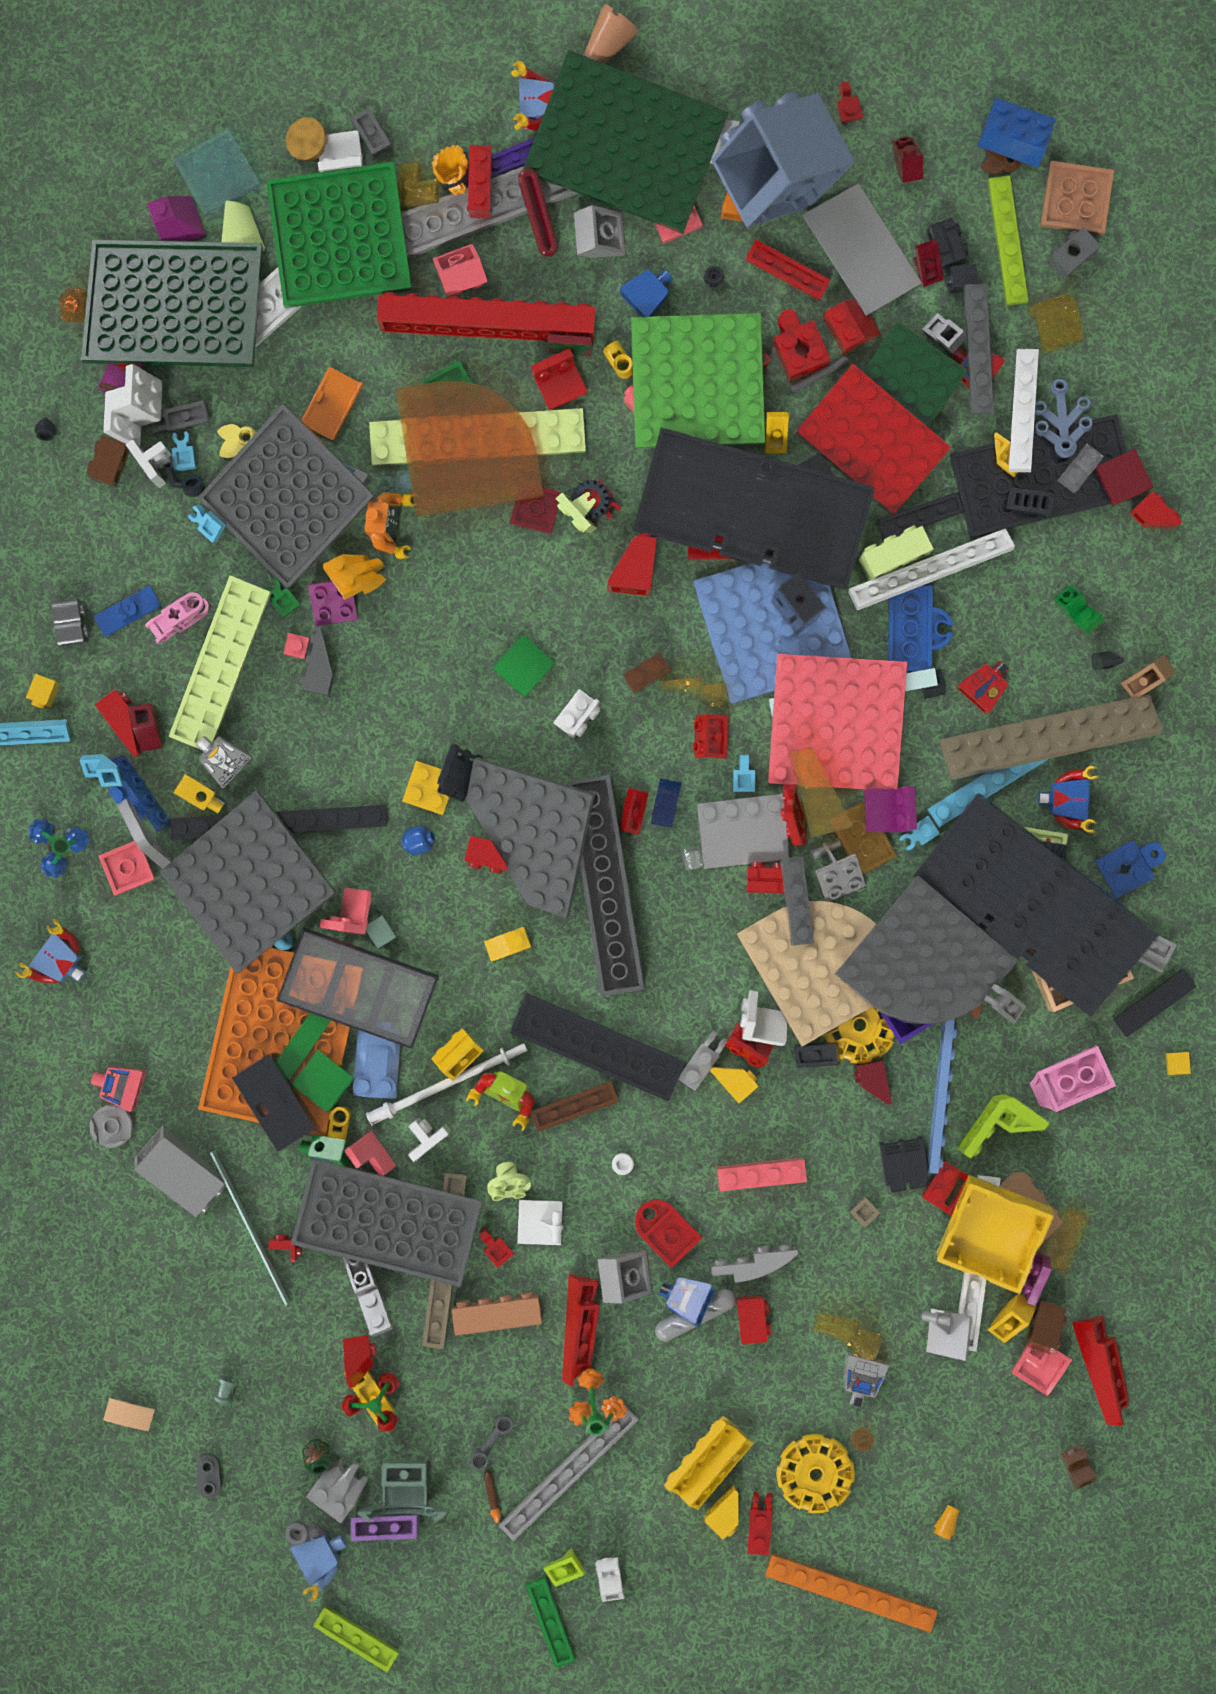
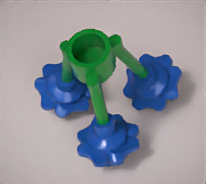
[28,819,90,878]

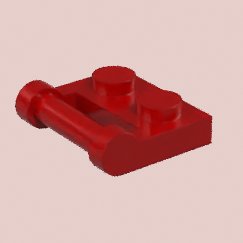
[921,1160,969,1216]

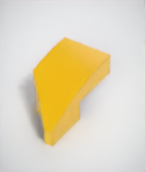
[994,432,1018,477]

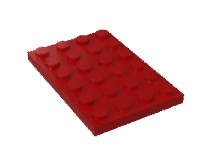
[797,364,951,514]

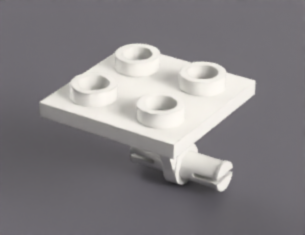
[518,1199,563,1245]

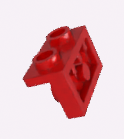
[693,714,728,759]
[725,1022,775,1068]

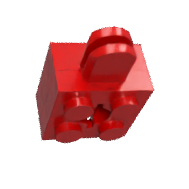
[772,309,831,382]

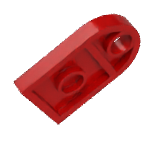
[635,1199,702,1268]

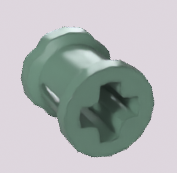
[213,1376,238,1404]

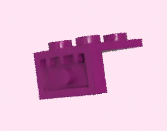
[864,786,917,832]
[1021,1252,1052,1306]

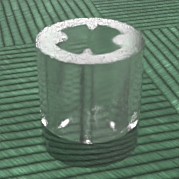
[680,846,704,871]

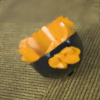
[431,145,469,195]

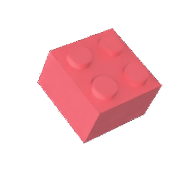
[432,244,488,297]

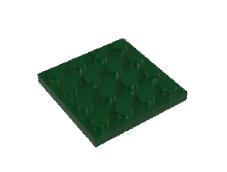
[863,321,968,428]

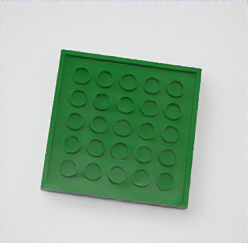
[266,162,412,308]

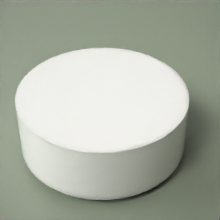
[612,1153,634,1175]

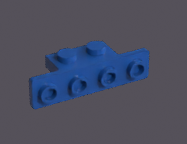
[108,755,171,832]

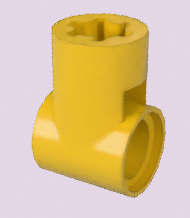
[603,341,633,379]
[327,1105,351,1140]

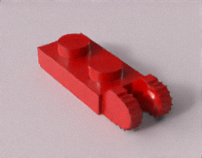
[747,1492,772,1555]

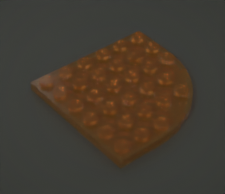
[396,381,544,517]

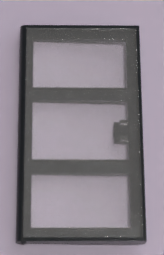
[277,928,439,1049]

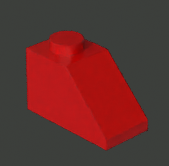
[343,1335,377,1389]

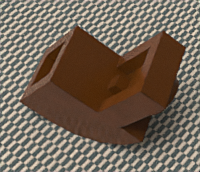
[1060,1445,1096,1490]

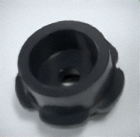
[703,266,724,287]

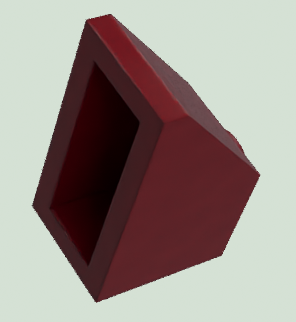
[853,1060,892,1105]

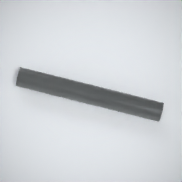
[789,356,849,394]

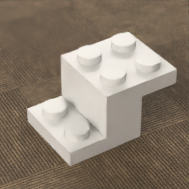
[104,364,162,446]

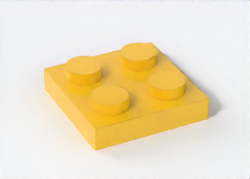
[402,761,450,815]

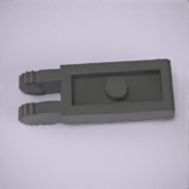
[150,400,211,435]

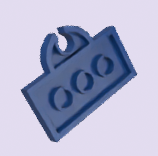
[888,585,953,672]

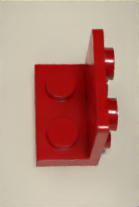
[531,348,587,410]

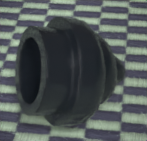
[34,418,57,441]

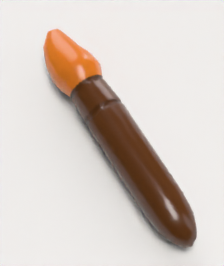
[484,1470,501,1523]

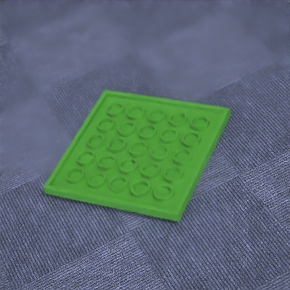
[631,313,765,449]

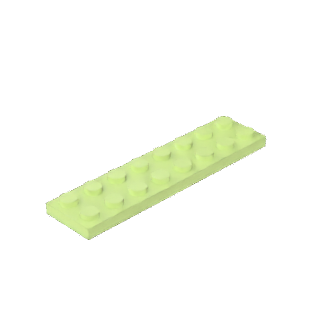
[169,576,272,749]

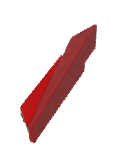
[562,1274,600,1387]
[1072,1316,1129,1426]

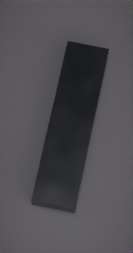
[877,492,964,540]
[1113,969,1197,1037]

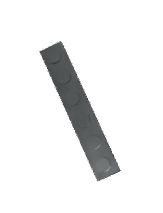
[964,284,994,415]

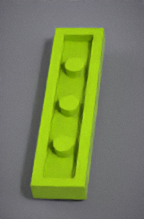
[313,1605,399,1672]

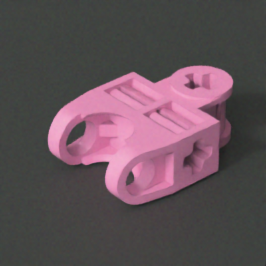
[145,592,210,644]

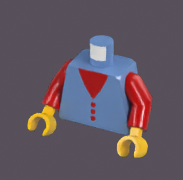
[511,61,554,131]
[15,919,86,984]

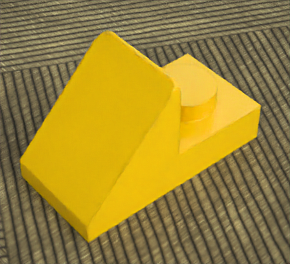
[765,412,789,454]

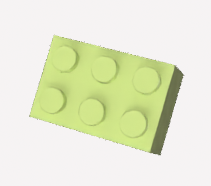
[858,525,933,581]

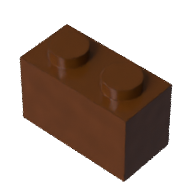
[87,436,130,488]
[623,652,671,695]
[1025,1300,1067,1354]

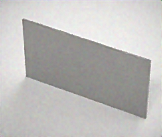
[802,183,922,316]

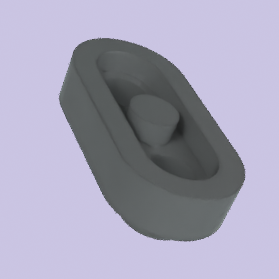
[197,1453,222,1499]

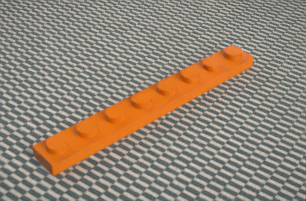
[765,1553,938,1633]

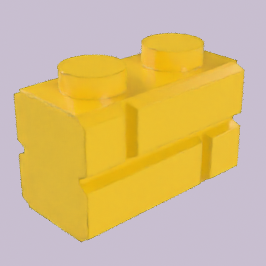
[431,1028,484,1081]

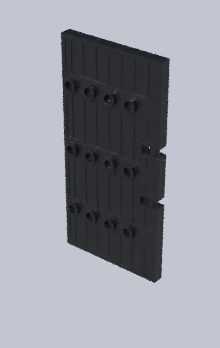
[633,427,875,590]
[913,793,1160,1017]

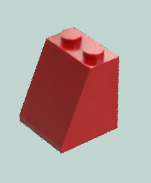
[607,533,656,596]

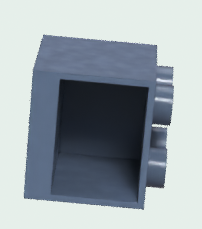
[711,91,855,228]

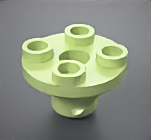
[487,1162,531,1201]

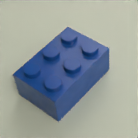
[978,97,1056,168]

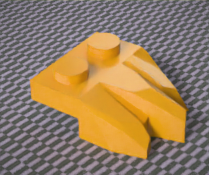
[323,554,386,600]

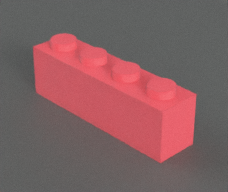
[717,1157,807,1191]

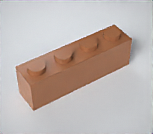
[452,1292,542,1336]

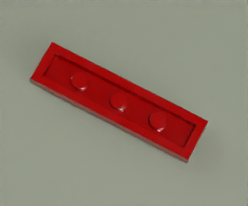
[745,240,831,301]

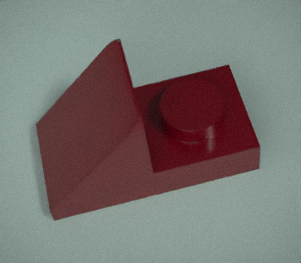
[912,239,944,287]

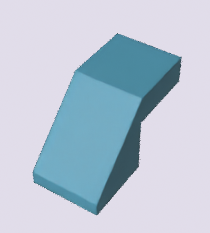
[80,754,123,787]

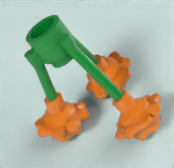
[569,1369,627,1436]

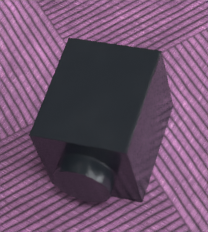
[945,264,978,293]

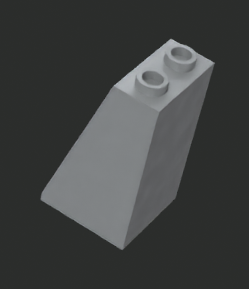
[134,1125,225,1217]

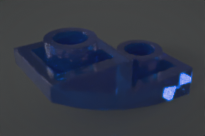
[651,779,682,828]

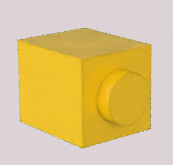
[26,674,60,709]

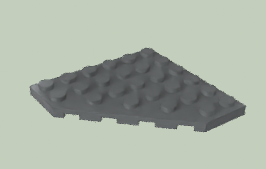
[466,757,595,918]

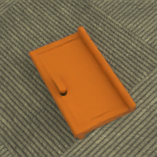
[302,367,363,441]

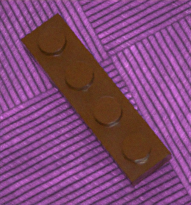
[530,1081,619,1132]

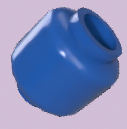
[402,825,435,856]

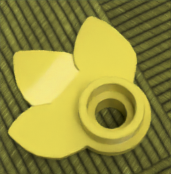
[217,424,256,459]

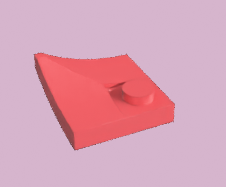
[1011,1346,1072,1396]

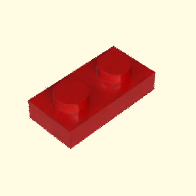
[619,788,649,835]

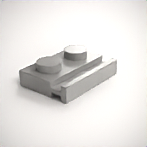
[1139,936,1176,973]

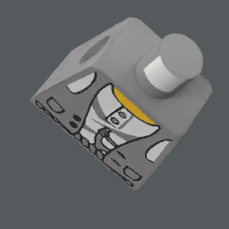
[196,736,251,788]

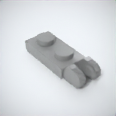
[984,984,1026,1024]
[678,1030,727,1091]

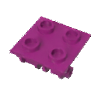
[308,581,358,626]

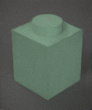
[366,914,398,949]

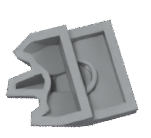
[306,1459,369,1523]

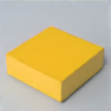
[1166,1052,1191,1075]

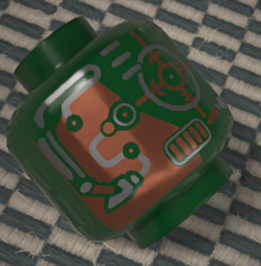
[302,1439,332,1474]

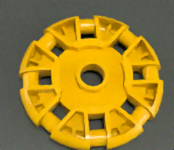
[822,1006,894,1064]
[776,1434,855,1513]

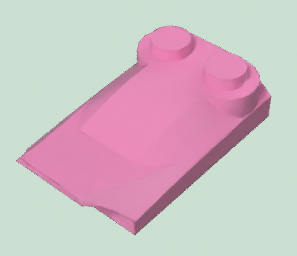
[1030,1045,1116,1112]

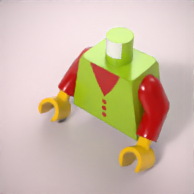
[466,1071,534,1131]

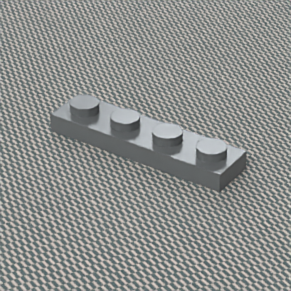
[780,857,814,946]

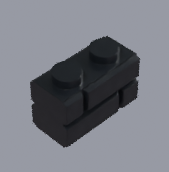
[926,218,969,271]

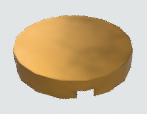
[286,117,328,162]

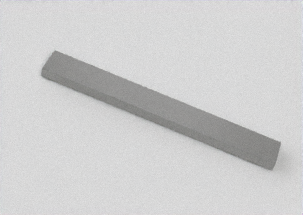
[499,1403,639,1541]

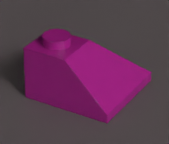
[147,196,206,242]

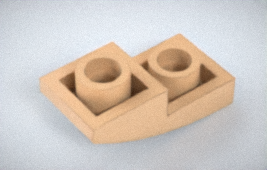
[103,1398,155,1431]

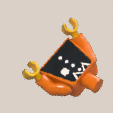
[365,492,417,559]

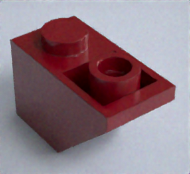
[891,136,924,183]
[129,703,163,752]

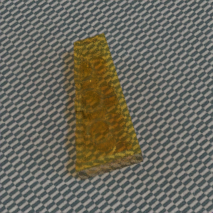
[789,746,853,837]

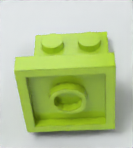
[957,1094,1049,1159]

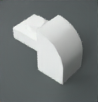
[596,1557,624,1602]

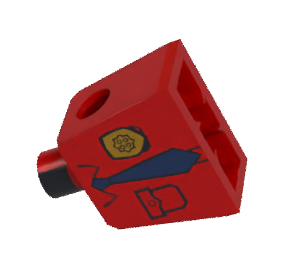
[956,661,1009,714]

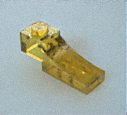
[660,676,727,707]
[813,1312,881,1360]

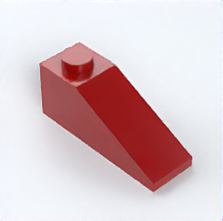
[95,689,141,758]

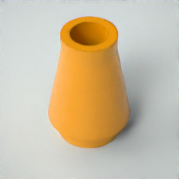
[934,1505,960,1540]

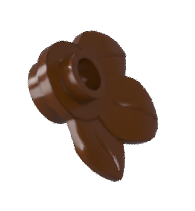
[981,149,1021,174]

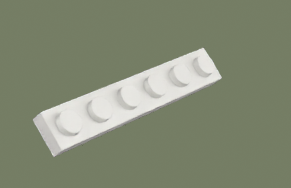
[1009,349,1039,472]

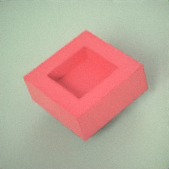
[283,633,310,659]

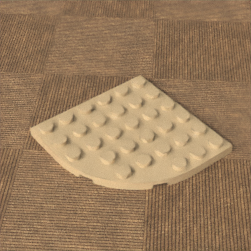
[737,901,876,1047]

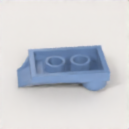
[353,1021,401,1098]

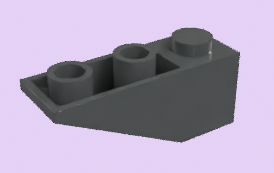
[300,626,335,697]

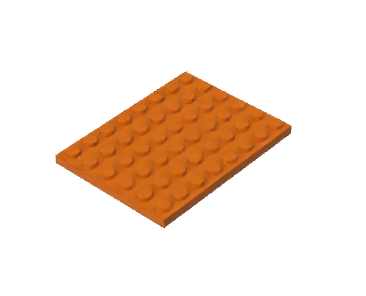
[198,947,364,1137]

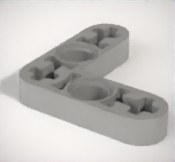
[117,799,173,869]

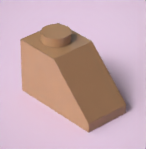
[1121,655,1176,698]

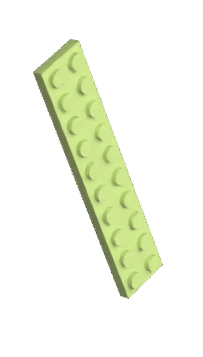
[369,408,586,466]

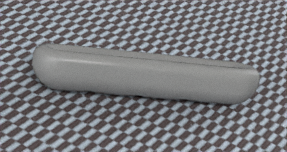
[655,1289,736,1342]

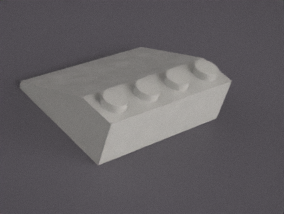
[696,794,789,869]

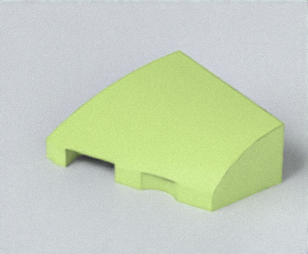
[222,201,265,251]

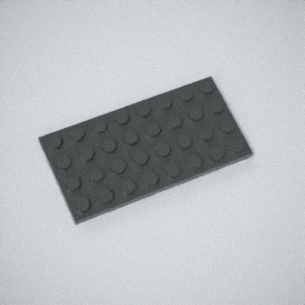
[291,1159,483,1287]

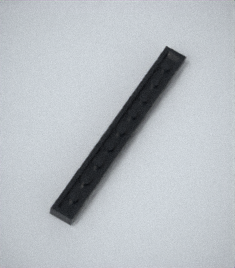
[170,805,387,840]

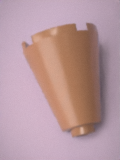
[583,4,639,64]

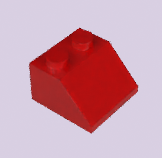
[823,298,881,355]

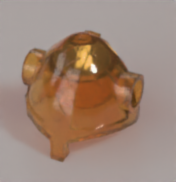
[59,286,87,323]

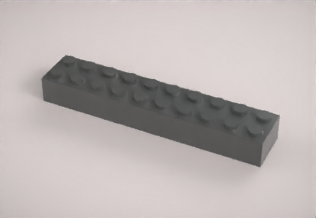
[567,774,644,996]

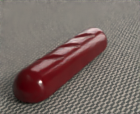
[518,168,558,257]

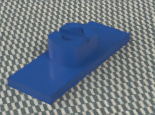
[93,586,161,637]

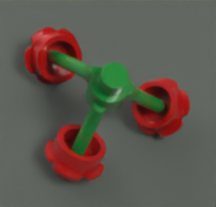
[341,1373,400,1432]

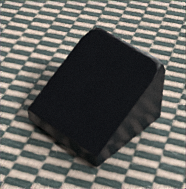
[922,670,946,699]

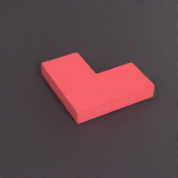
[344,1130,396,1176]

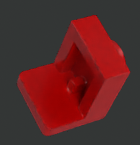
[269,1234,302,1262]

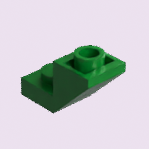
[1054,586,1104,634]

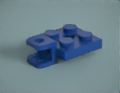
[1095,840,1166,899]

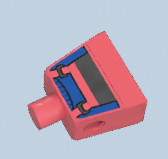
[91,1066,147,1112]

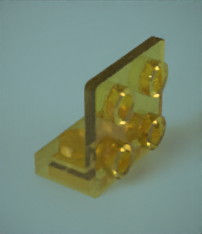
[1027,293,1084,353]

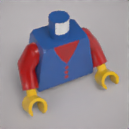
[1038,766,1099,834]

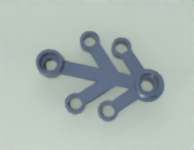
[1035,379,1092,458]

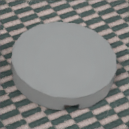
[90,1105,134,1148]

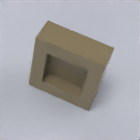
[849,1196,880,1228]

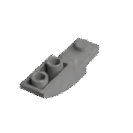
[710,1244,798,1282]
[343,1257,393,1337]

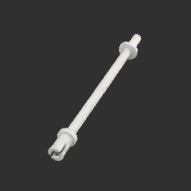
[366,1043,527,1126]

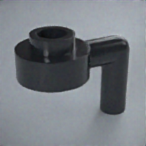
[164,463,204,497]

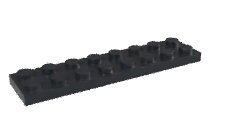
[510,993,686,1102]

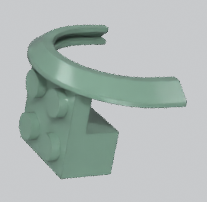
[358,1460,447,1521]

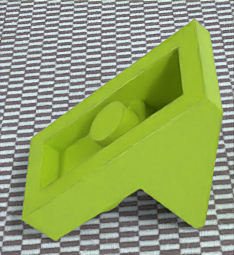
[543,1548,586,1587]

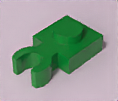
[264,578,301,618]

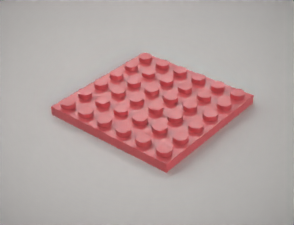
[768,654,907,790]

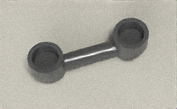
[471,1414,513,1470]

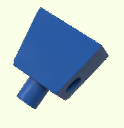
[620,270,673,317]

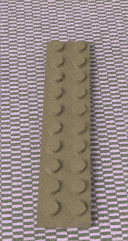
[939,694,1163,780]

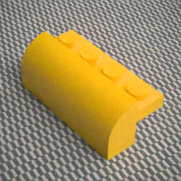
[664,1416,754,1509]

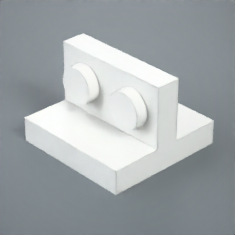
[126,440,172,488]
[409,1117,451,1162]

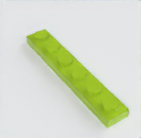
[988,175,1028,306]

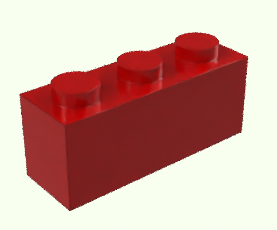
[468,145,492,218]

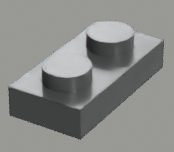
[351,108,392,157]

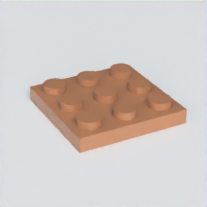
[1040,161,1114,236]

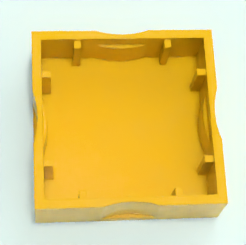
[937,1175,1053,1294]

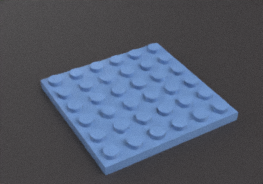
[693,563,852,704]

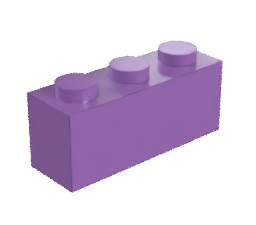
[351,1515,420,1541]

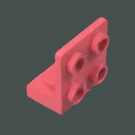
[320,888,371,934]

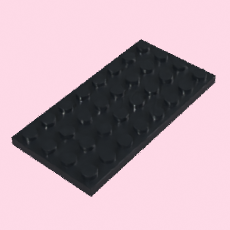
[949,414,1138,538]

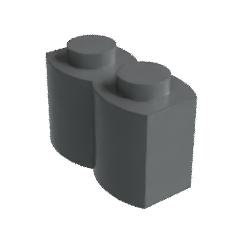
[52,599,90,646]

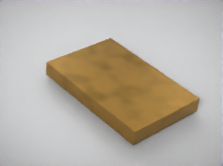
[829,801,897,875]

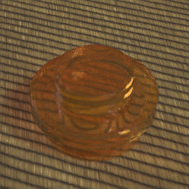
[851,1428,873,1451]

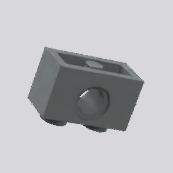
[1048,227,1101,280]

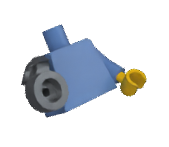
[285,1520,347,1601]

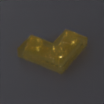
[398,162,440,209]

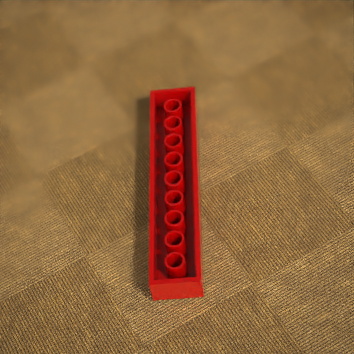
[377,292,595,344]

